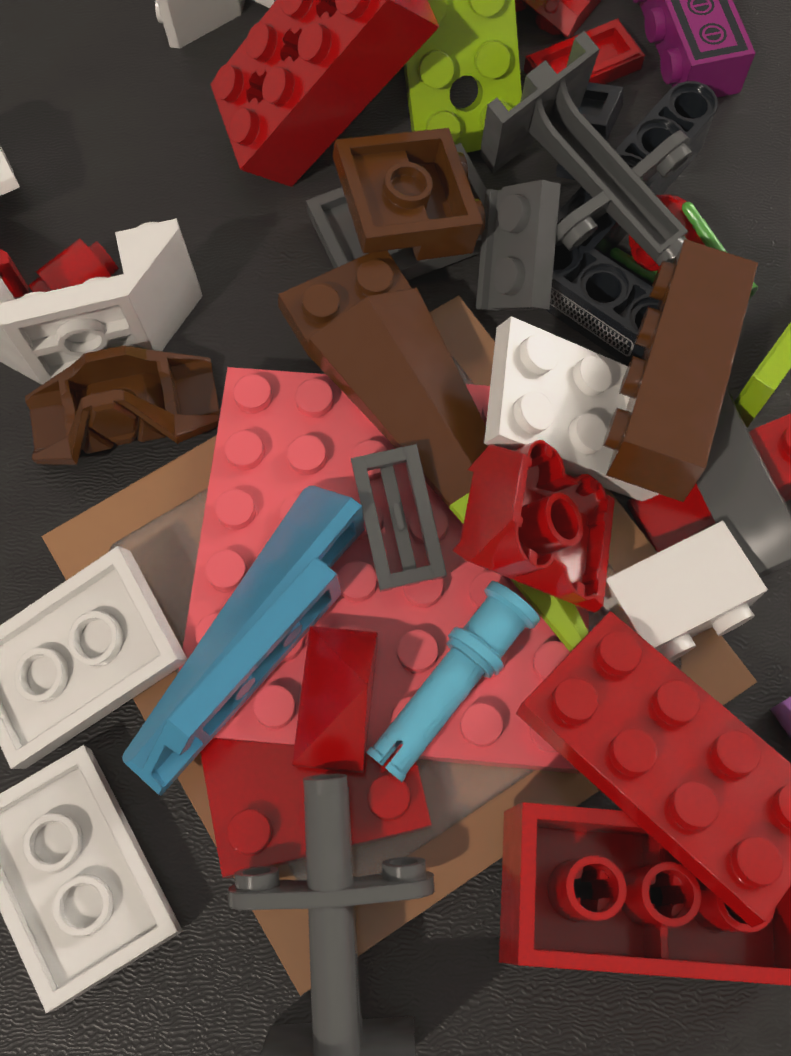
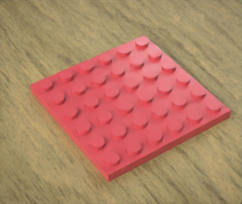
[179,367,589,774]

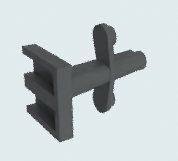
[479,31,693,267]
[228,774,435,1056]

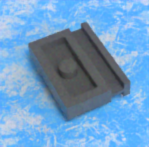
[476,180,561,312]

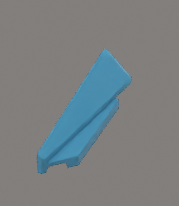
[122,486,365,796]

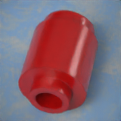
[28,238,119,292]

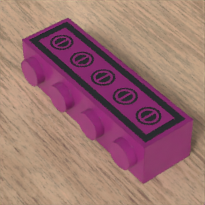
[632,0,755,97]

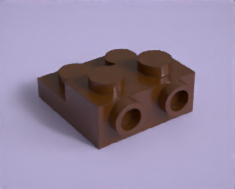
[333,128,485,261]

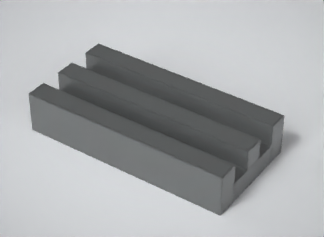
[351,444,447,592]

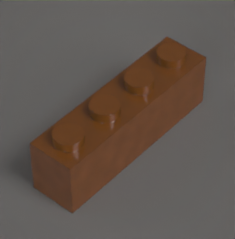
[603,239,758,502]

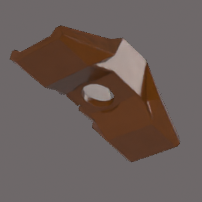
[25,345,220,465]

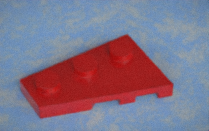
[200,738,432,879]

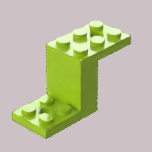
[404,0,522,153]

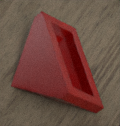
[292,626,378,773]

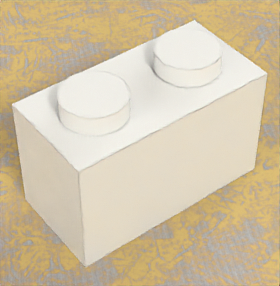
[601,521,768,662]

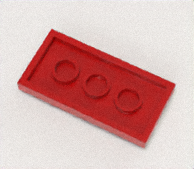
[516,611,791,928]

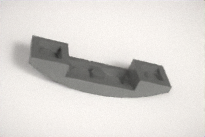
[696,386,791,578]

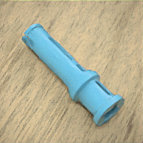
[366,581,540,782]

